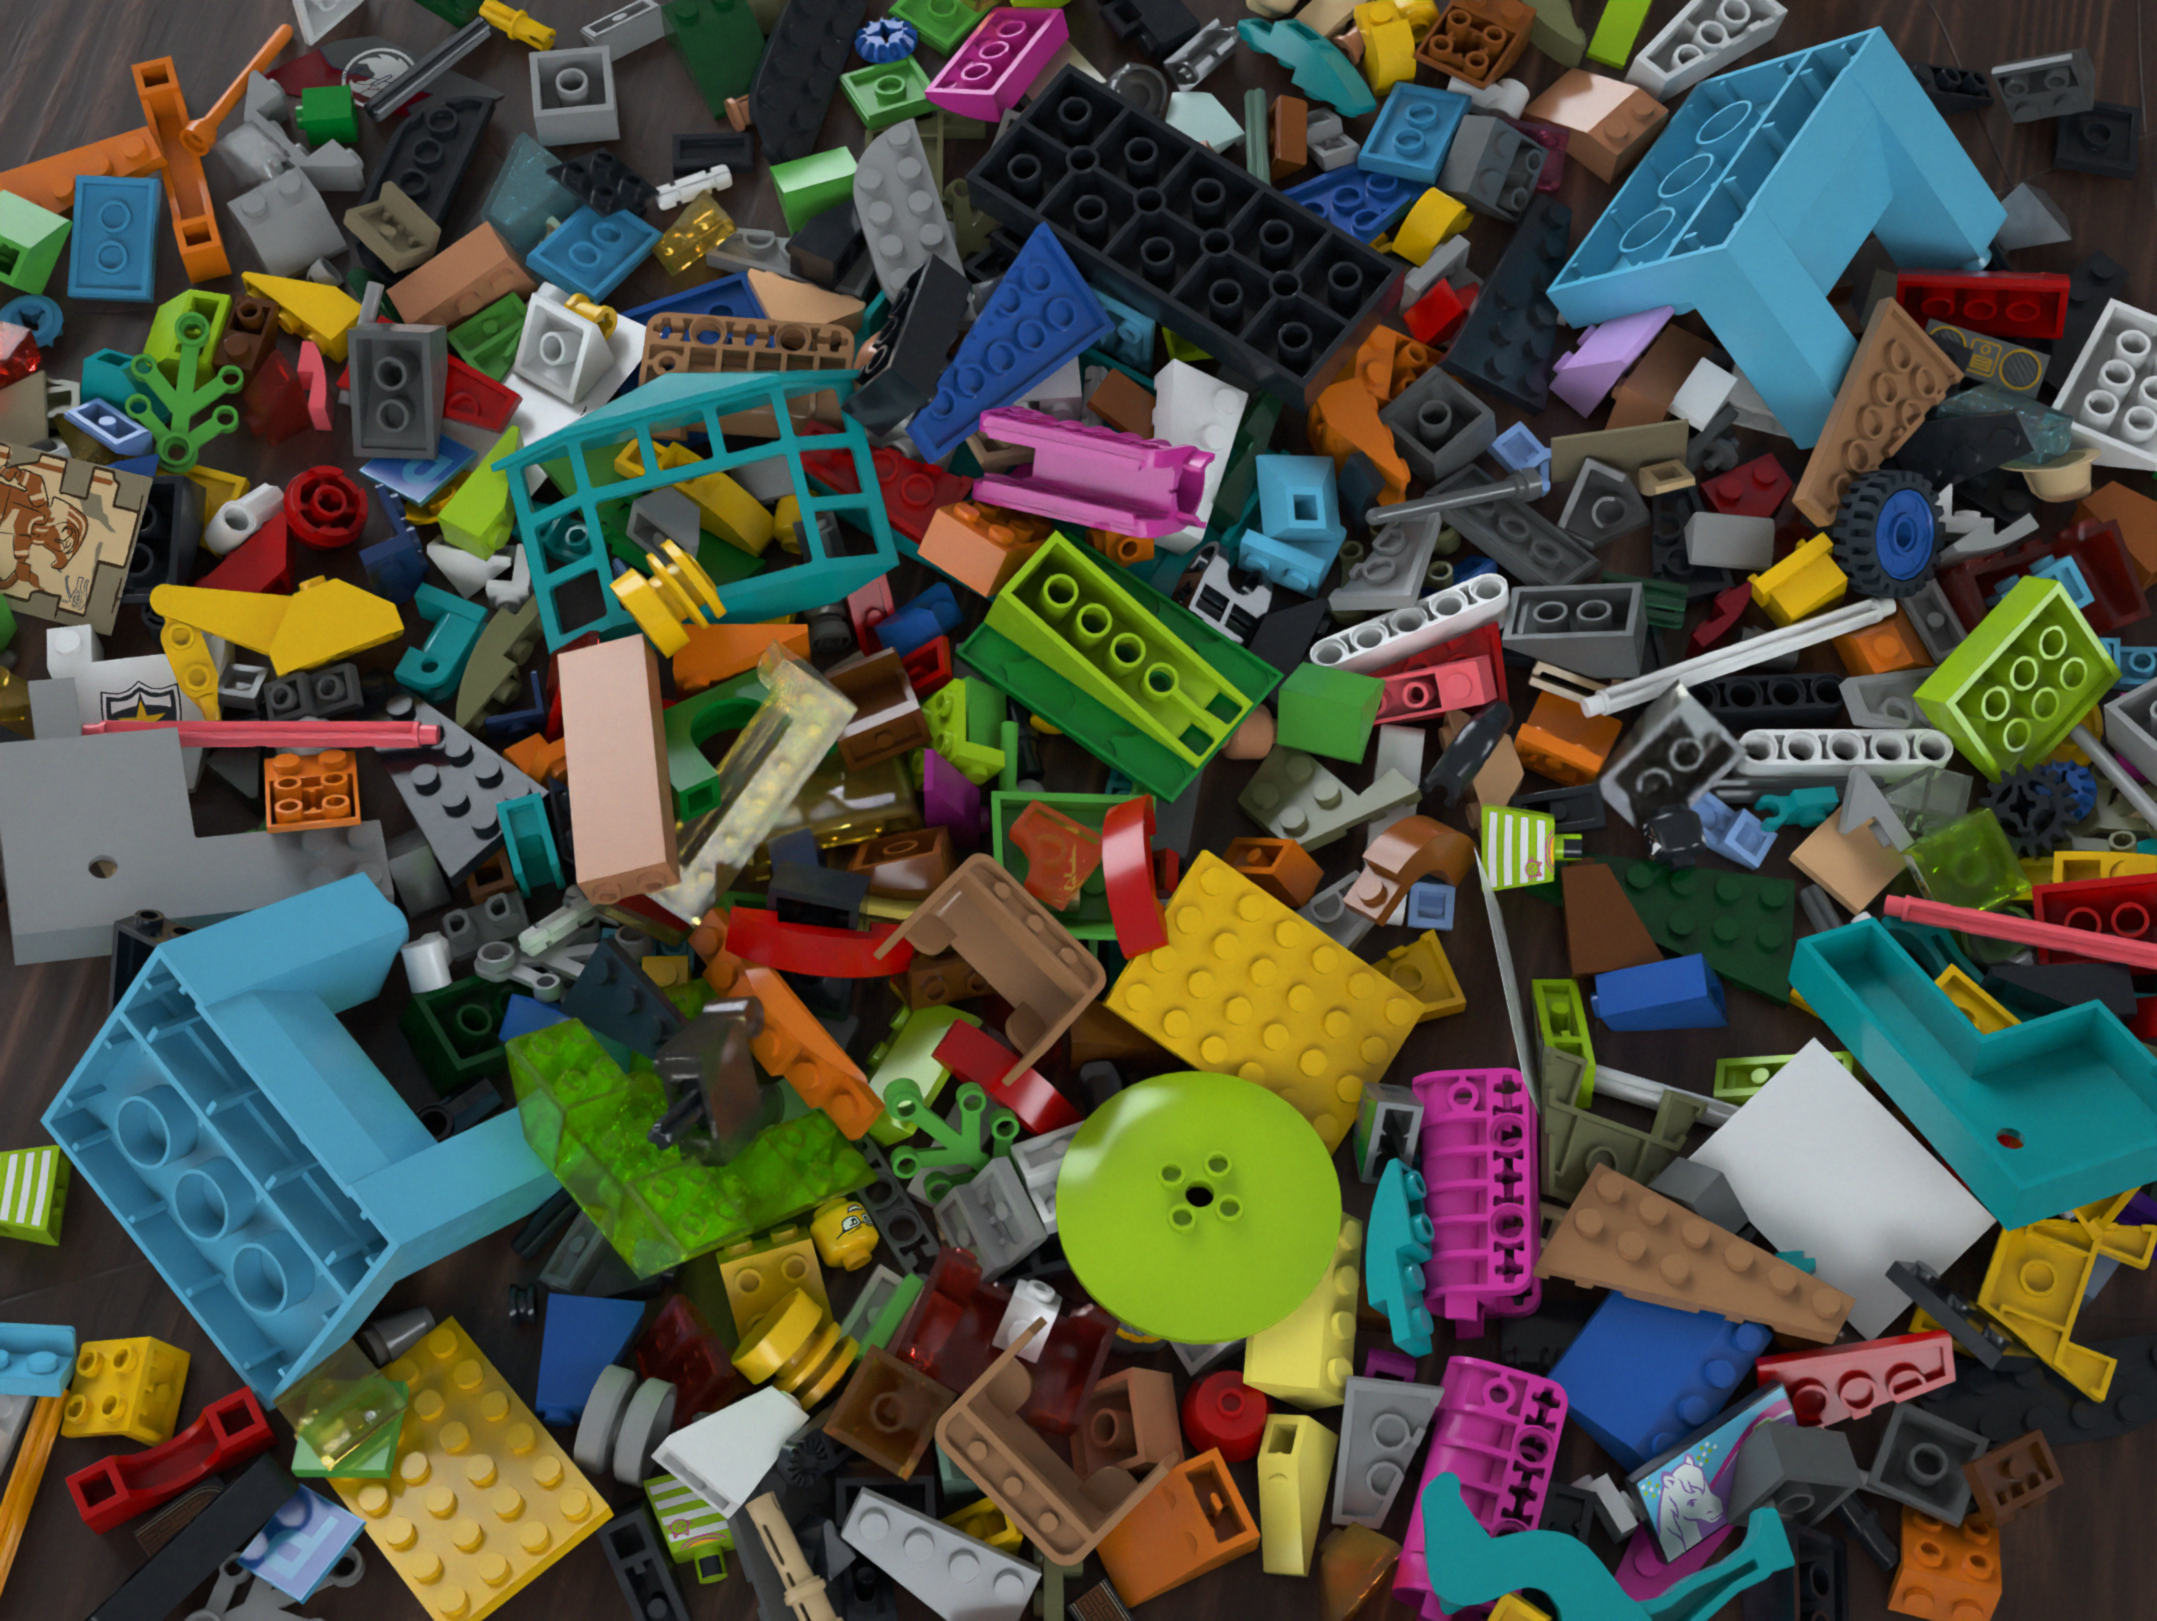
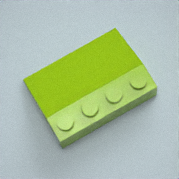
[1912,575,2122,785]

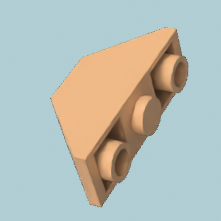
[747,268,866,351]
[1438,709,1524,841]

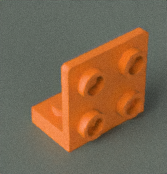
[1514,690,1622,787]

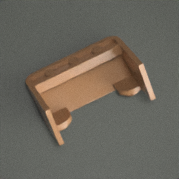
[873,853,1106,1087]
[935,1316,1180,1566]

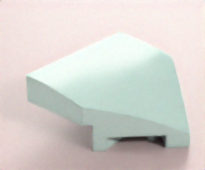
[1165,92,1246,154]

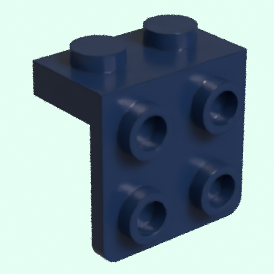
[358,482,430,605]

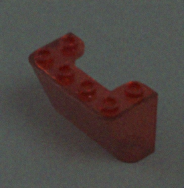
[1938,517,2152,635]
[895,1246,1120,1436]

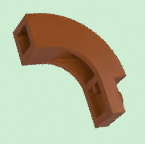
[1342,815,1481,927]

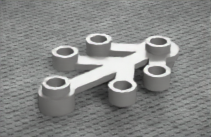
[474,917,653,1003]
[184,1545,365,1621]

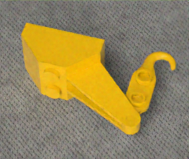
[150,575,404,721]

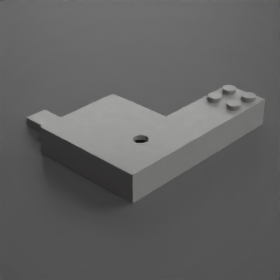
[0,677,394,965]

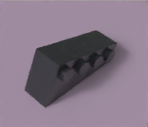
[840,253,972,438]

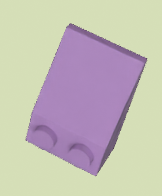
[1548,305,1676,419]

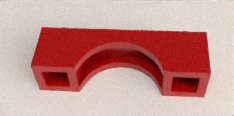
[65,1385,280,1536]

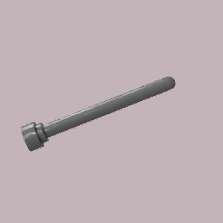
[1365,467,1542,525]

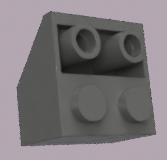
[1992,47,2096,124]
[1436,115,1549,225]

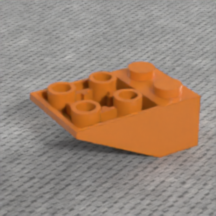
[1329,324,1463,414]
[1306,376,1411,506]
[917,499,1063,598]
[264,749,362,834]
[1095,1447,1261,1609]

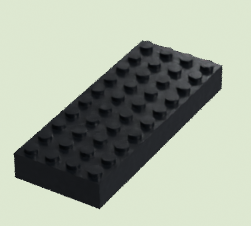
[966,62,1405,414]

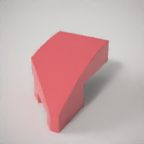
[297,341,334,431]

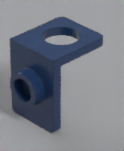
[485,671,547,743]

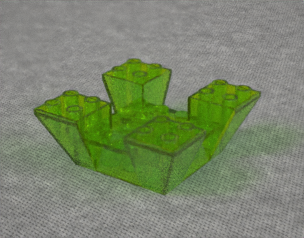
[505,977,879,1280]

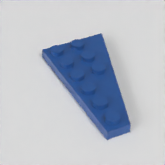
[1281,159,1447,245]
[905,221,1116,464]

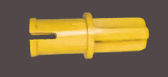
[479,0,556,52]

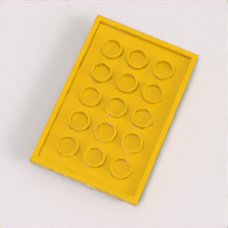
[1102,850,1427,1157]
[293,1315,614,1621]

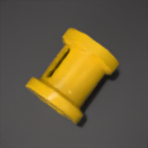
[563,293,618,341]

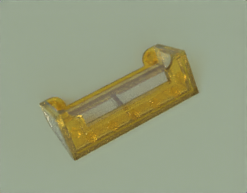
[643,639,858,928]

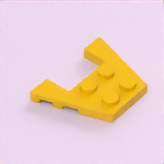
[1975,1219,2157,1403]

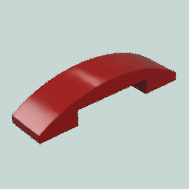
[1102,793,1169,960]
[725,906,914,978]
[931,1018,1084,1137]

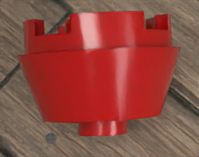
[283,466,368,550]
[1180,1369,1276,1463]

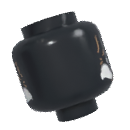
[1643,803,1707,872]

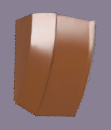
[845,824,958,901]

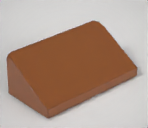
[1268,94,1307,183]
[1086,368,1156,440]

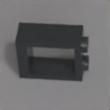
[107,909,197,1019]

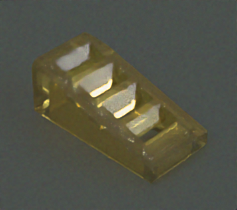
[53,412,126,466]

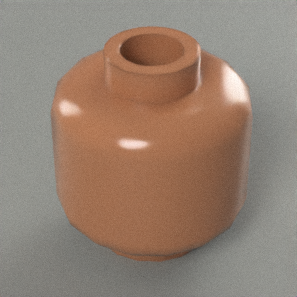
[1220,704,1278,760]

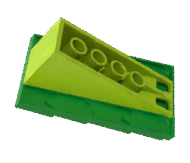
[954,530,1284,806]

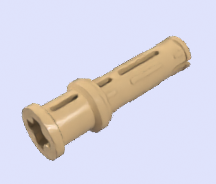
[745,1491,844,1621]

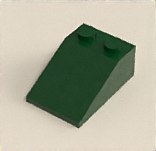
[660,0,766,121]
[398,967,558,1099]

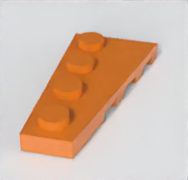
[0,126,169,220]

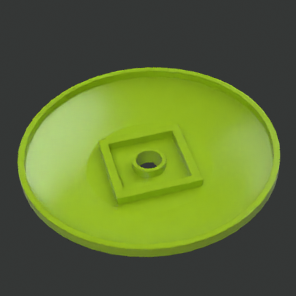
[1055,1071,1342,1344]

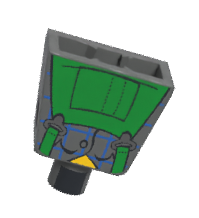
[1352,1082,1424,1184]

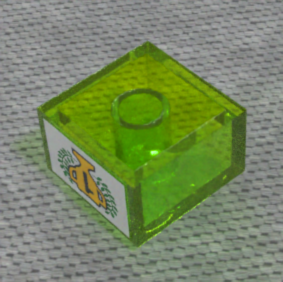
[1900,808,2032,930]

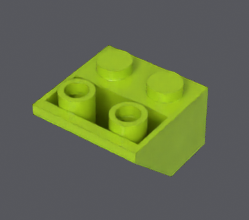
[143,289,234,389]

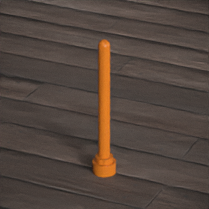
[179,24,294,156]

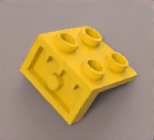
[61,1336,192,1447]

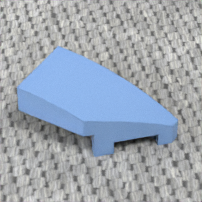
[1486,421,1551,497]

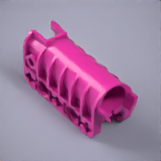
[972,405,1215,538]
[1412,1068,1542,1341]
[1391,1356,1568,1621]

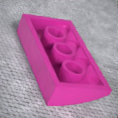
[924,7,1070,122]

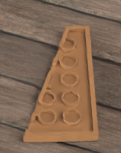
[1792,297,1965,527]
[1534,1162,1857,1345]

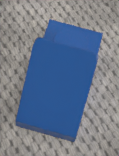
[873,582,965,659]

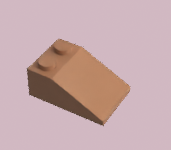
[1520,67,1669,185]

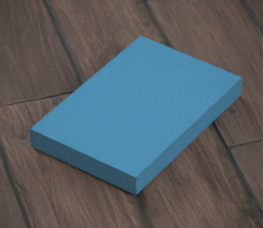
[1357,81,1472,184]
[67,175,162,303]
[525,204,664,305]

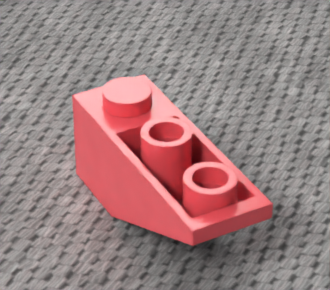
[1373,655,1497,725]

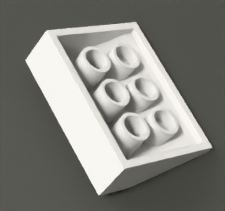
[2036,298,2157,471]

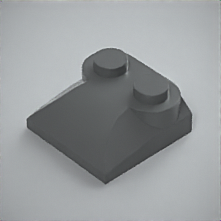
[1865,1401,1990,1528]

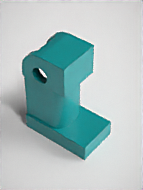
[394,582,489,705]
[495,792,567,899]

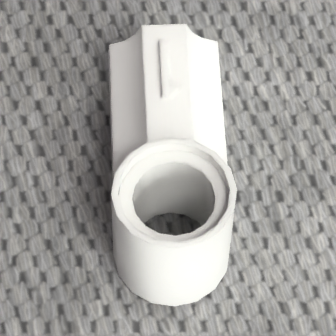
[1447,76,1530,128]
[204,483,285,555]
[400,931,453,993]

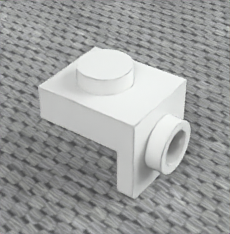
[485,544,534,613]
[992,1279,1062,1363]
[1569,1473,1639,1545]

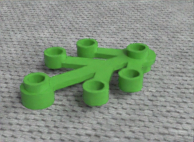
[125,312,244,474]
[883,1078,1024,1204]

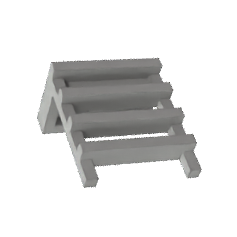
[1398,234,1484,349]

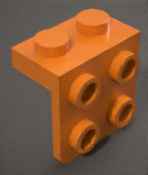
[1887,1504,2002,1621]

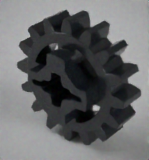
[1978,763,2080,861]

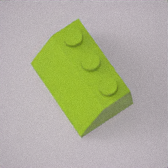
[865,1003,983,1148]

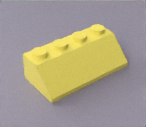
[1243,1211,1363,1411]

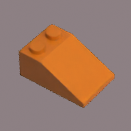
[673,624,813,702]

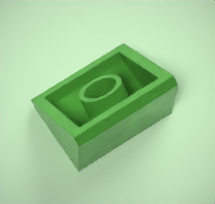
[769,146,857,236]
[1277,662,1386,764]

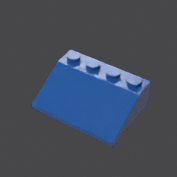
[1545,1289,1774,1474]

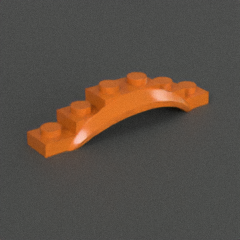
[687,907,886,1141]

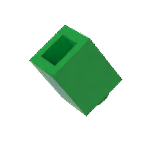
[296,85,358,146]

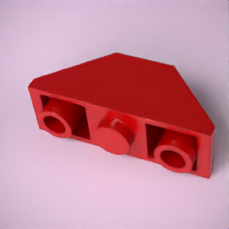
[193,511,295,596]

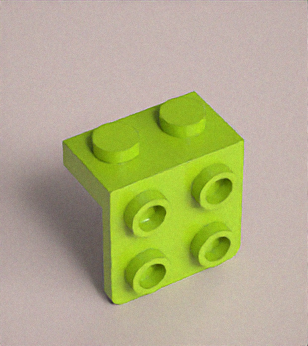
[911,678,1005,792]

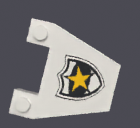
[47,624,236,793]

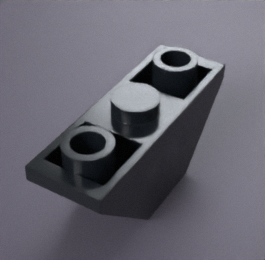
[1248,598,1333,721]

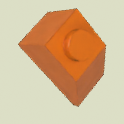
[1221,837,1325,908]

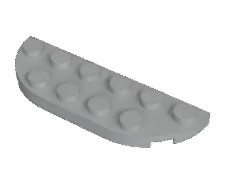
[853,118,978,331]

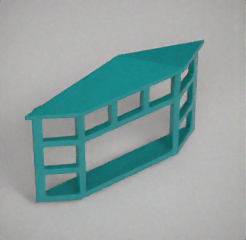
[491,369,900,655]

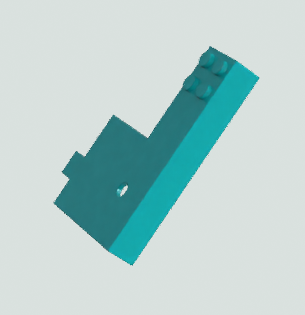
[1788,917,2157,1231]

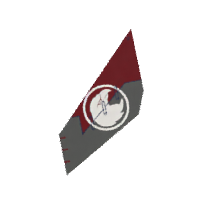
[263,36,505,117]

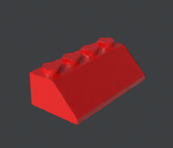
[1896,267,2070,339]
[2031,873,2157,976]

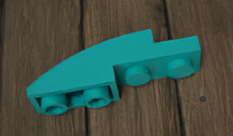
[1236,17,1377,117]
[1366,1158,1435,1358]

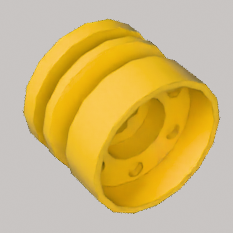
[609,539,727,659]
[730,1287,860,1412]

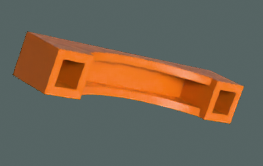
[131,56,232,284]

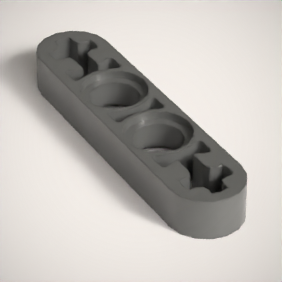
[834,1134,947,1291]

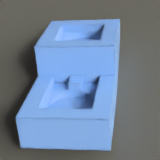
[1685,786,1778,870]
[1407,873,1456,931]

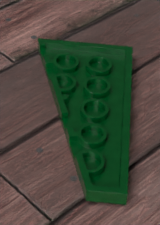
[1524,851,1795,1010]

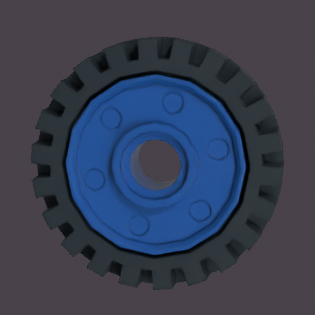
[1833,470,1946,598]

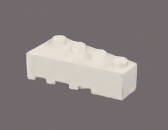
[1623,0,1788,104]
[1152,359,1249,556]

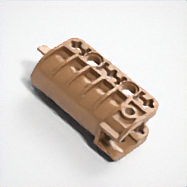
[638,312,861,441]

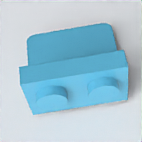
[1237,520,1347,599]

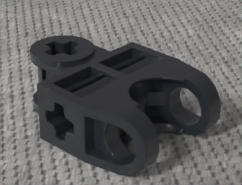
[1171,541,1273,650]

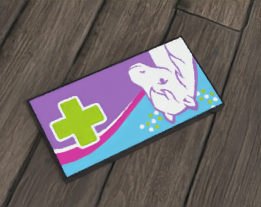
[1624,1379,1799,1566]

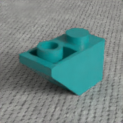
[81,348,172,426]

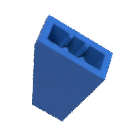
[1591,953,1729,1032]
[535,1293,645,1428]

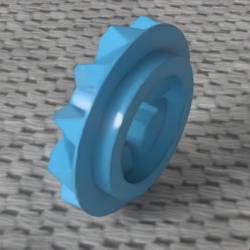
[0,294,65,355]

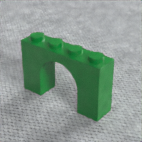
[663,658,837,824]

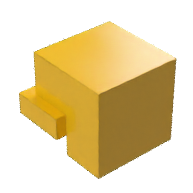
[1747,532,1848,629]

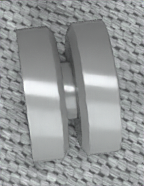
[573,1364,677,1488]

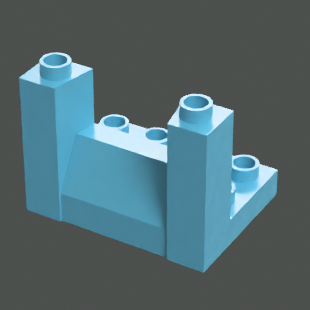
[1546,26,2008,450]
[40,871,593,1412]

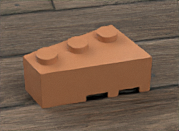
[386,221,540,333]
[1605,323,1715,430]

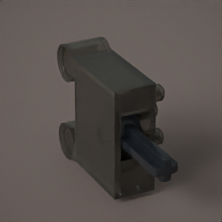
[647,996,785,1168]

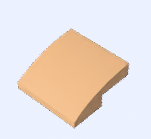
[1789,806,1917,916]

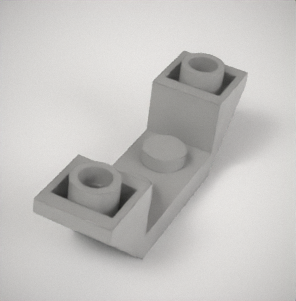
[244,69,366,191]

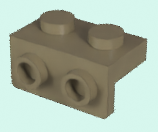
[343,181,441,273]

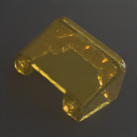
[727,748,922,883]

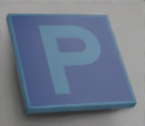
[359,433,478,508]
[235,1483,367,1605]

